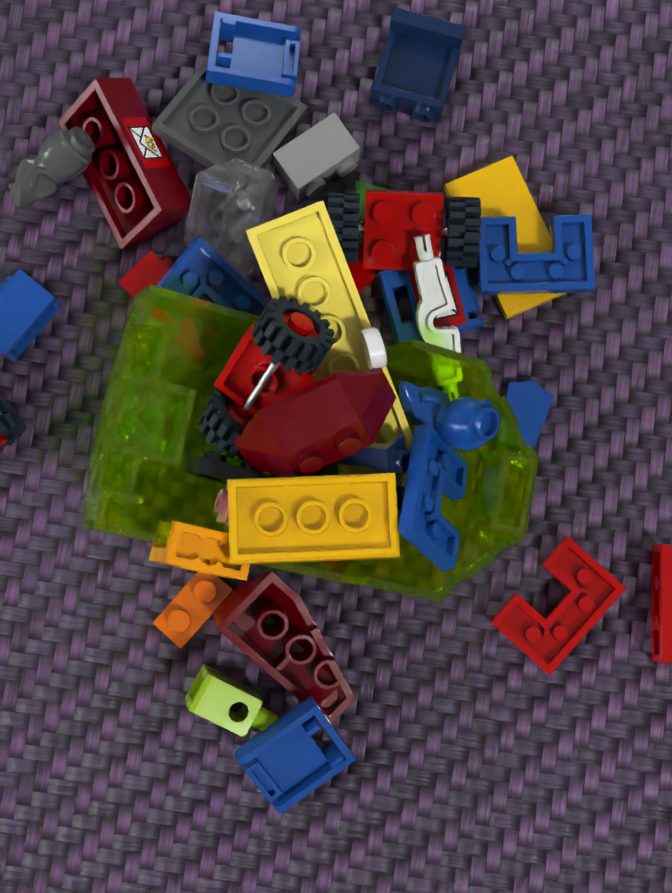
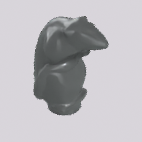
[9,126,95,207]

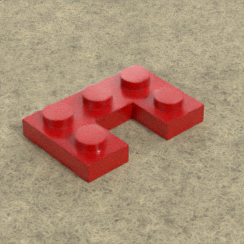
[490,536,626,675]

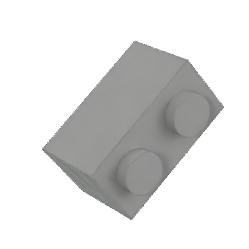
[273,112,360,201]

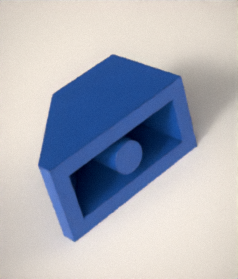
[0,269,62,362]

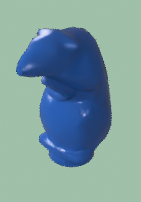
[398,381,500,450]

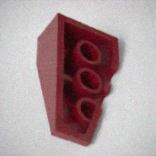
[213,569,356,723]

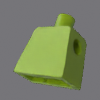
[185,663,278,737]

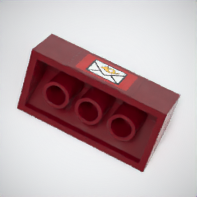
[58,78,195,249]

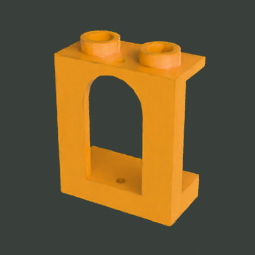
[149,521,250,581]

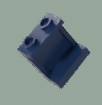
[369,7,466,123]

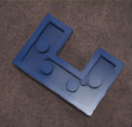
[478,215,595,295]
[147,237,269,365]
[398,423,469,571]

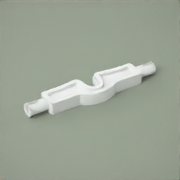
[413,234,465,402]

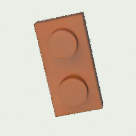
[153,572,234,649]

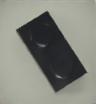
[185,451,275,485]

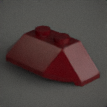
[234,368,396,477]

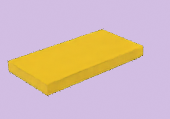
[444,156,567,320]
[227,473,400,565]

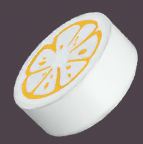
[360,327,387,370]

